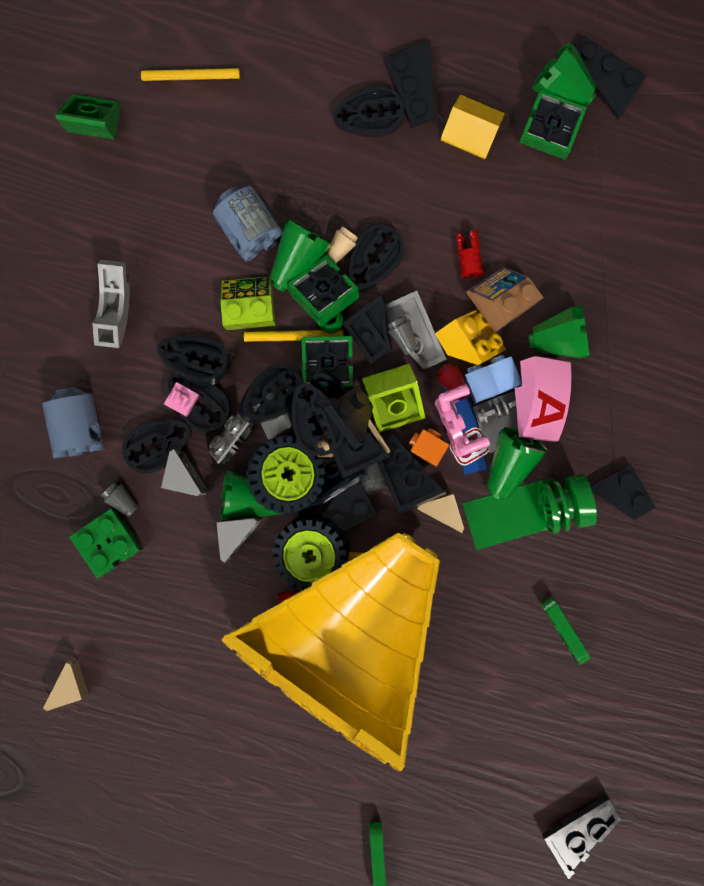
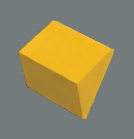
[441,94,505,159]

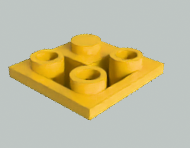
[435,309,506,365]

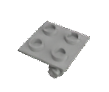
[472,391,518,453]
[208,412,254,464]

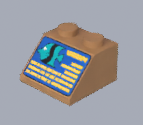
[466,267,544,332]

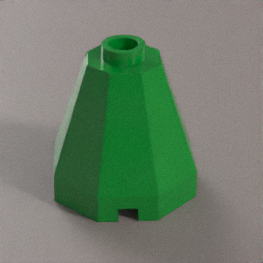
[532,42,596,107]
[529,305,589,359]

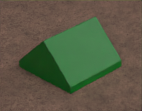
[55,94,121,140]

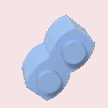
[464,355,522,404]

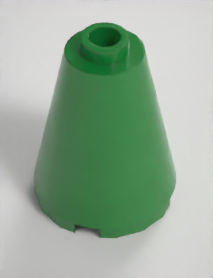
[269,219,331,292]
[486,427,547,500]
[220,470,283,521]

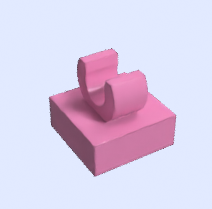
[164,382,200,417]

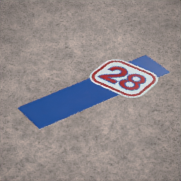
[444,387,489,475]

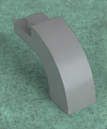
[92,260,130,348]

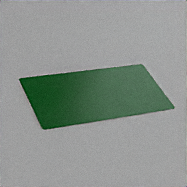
[463,477,553,550]

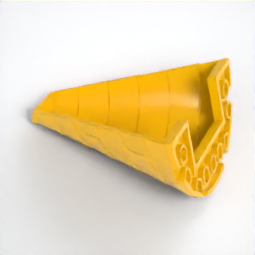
[222,533,440,771]

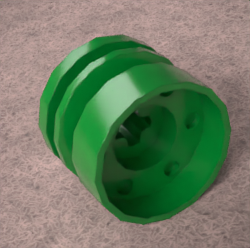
[538,474,597,534]

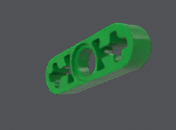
[540,596,591,665]
[369,821,386,886]

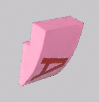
[515,356,571,442]

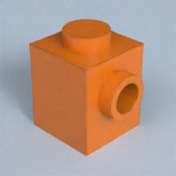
[408,428,449,467]

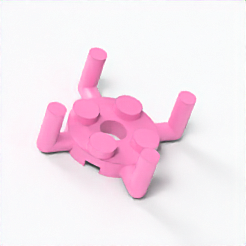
[435,384,490,457]

